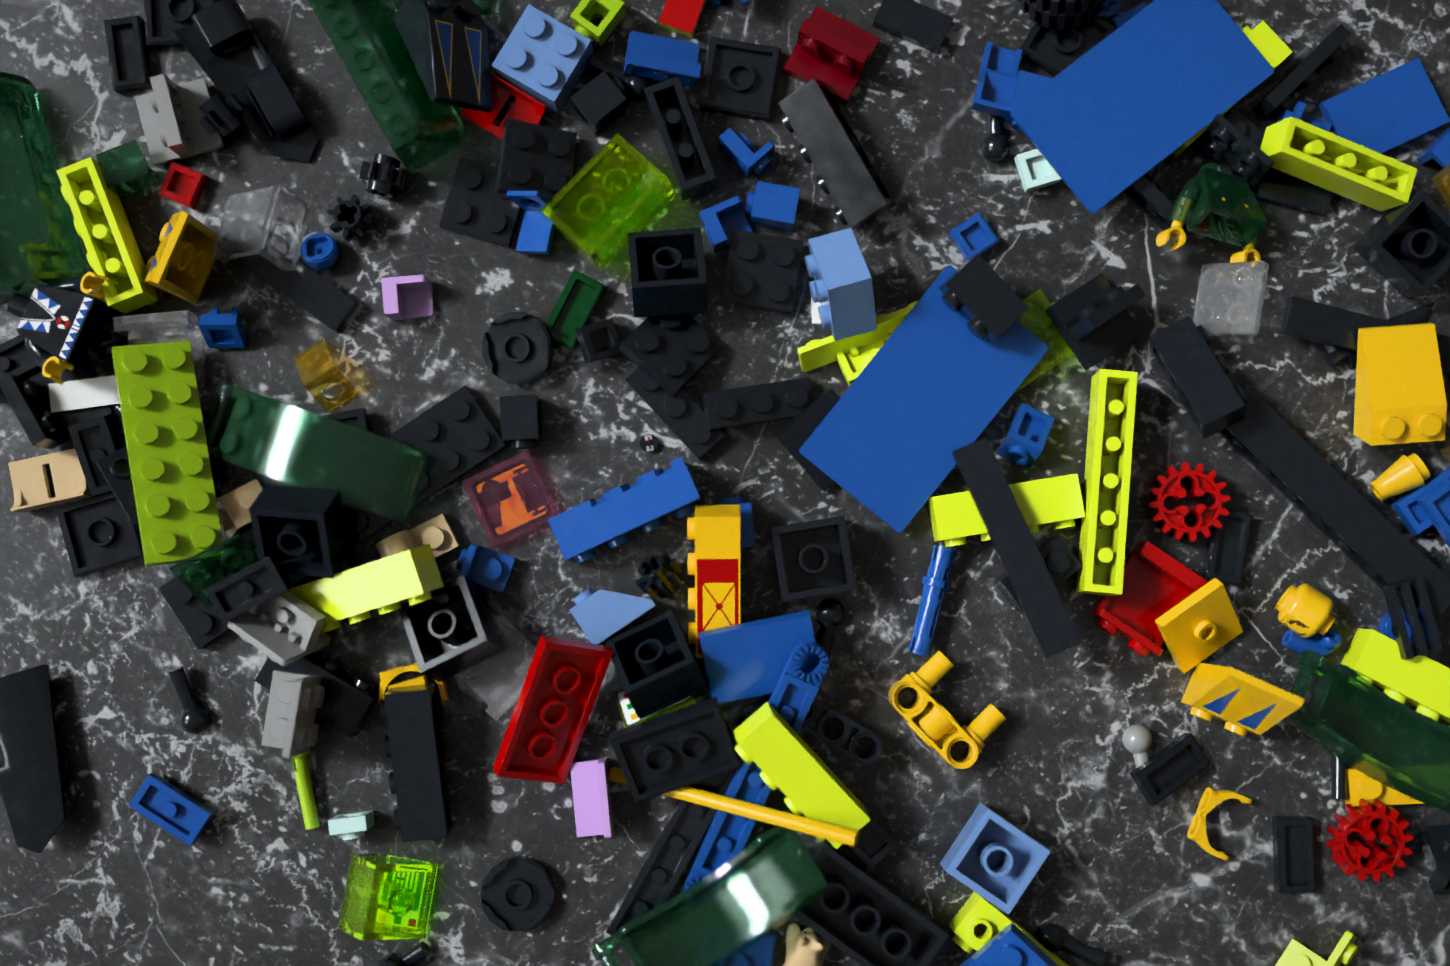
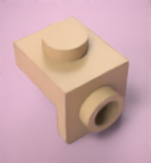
[216,479,263,539]

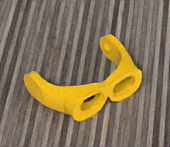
[379,662,449,702]
[1187,787,1253,861]

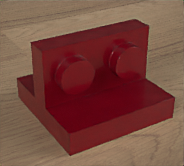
[783,6,880,105]

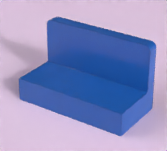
[623,31,701,88]

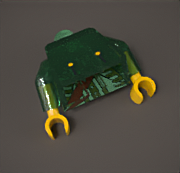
[1156,163,1268,271]

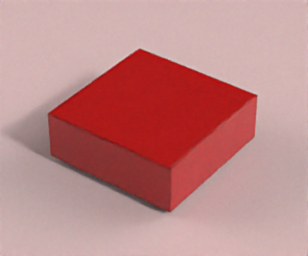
[158,162,209,210]

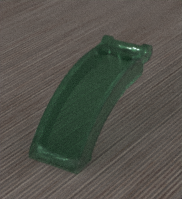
[205,382,427,523]
[1281,650,1450,813]
[591,826,828,966]

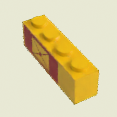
[687,505,740,658]

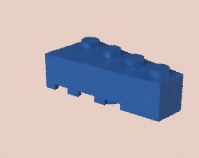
[548,456,701,564]

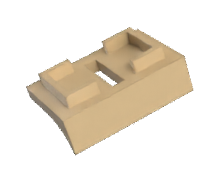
[8,448,91,513]

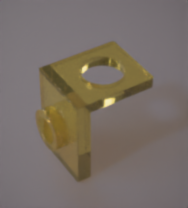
[293,340,357,413]

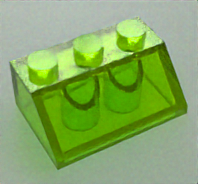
[540,133,676,272]

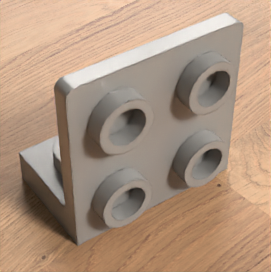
[261,669,325,759]

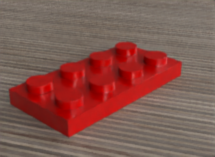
[493,635,613,784]

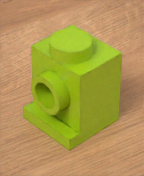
[570,0,627,46]

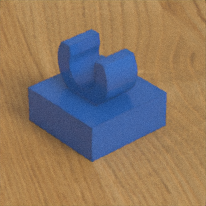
[199,307,247,349]

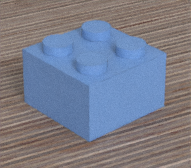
[491,4,594,114]
[805,228,877,341]
[939,802,1051,915]

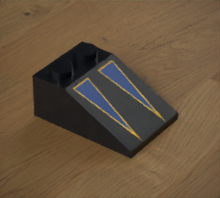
[393,0,494,113]

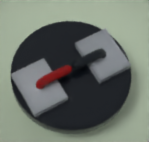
[640,434,658,452]

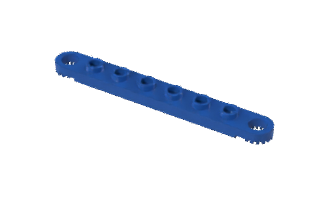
[683,641,829,911]

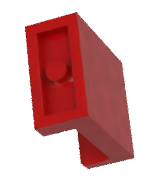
[1090,541,1208,658]

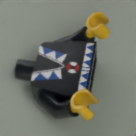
[7,272,109,385]

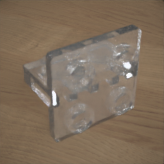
[1193,261,1269,344]

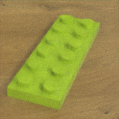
[111,340,225,567]

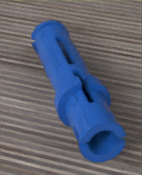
[908,545,957,657]

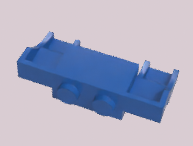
[971,41,1053,132]

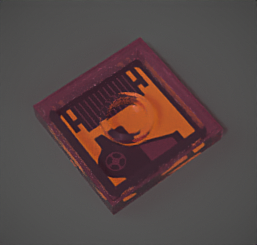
[462,451,558,548]

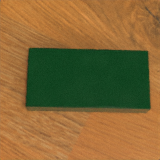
[546,270,607,351]

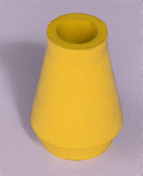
[1369,453,1431,502]

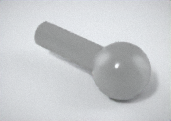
[1122,724,1152,795]

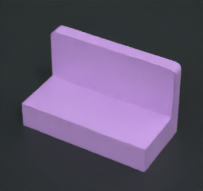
[570,758,615,838]

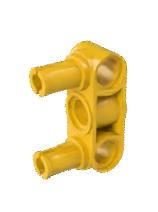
[888,651,1006,769]

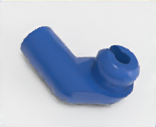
[1282,629,1341,659]

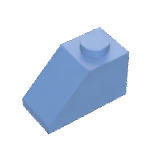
[569,587,657,645]

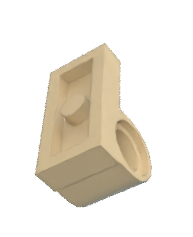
[375,513,461,559]

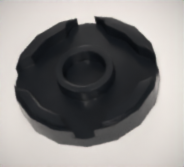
[482,312,554,384]
[481,855,556,932]

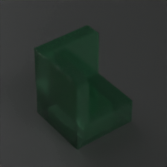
[96,140,161,197]

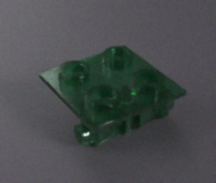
[169,533,259,610]

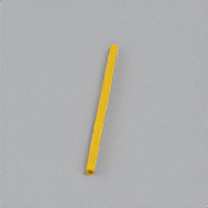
[609,767,859,847]

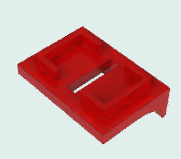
[460,72,548,141]

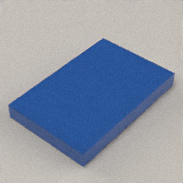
[1318,58,1450,154]
[698,610,823,704]

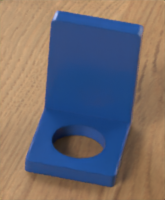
[507,191,560,254]

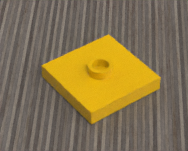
[1155,578,1243,674]

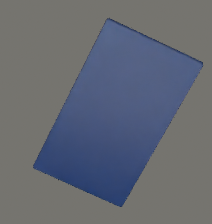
[1010,0,1274,214]
[799,265,1049,533]

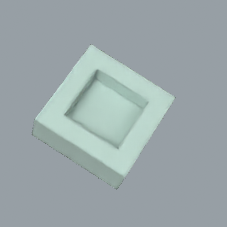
[1014,149,1061,192]
[328,810,375,840]

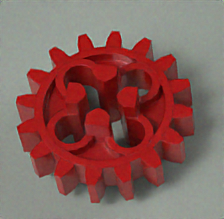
[1146,462,1231,542]
[1326,799,1414,882]

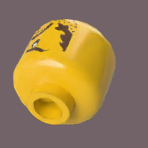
[1275,583,1336,638]

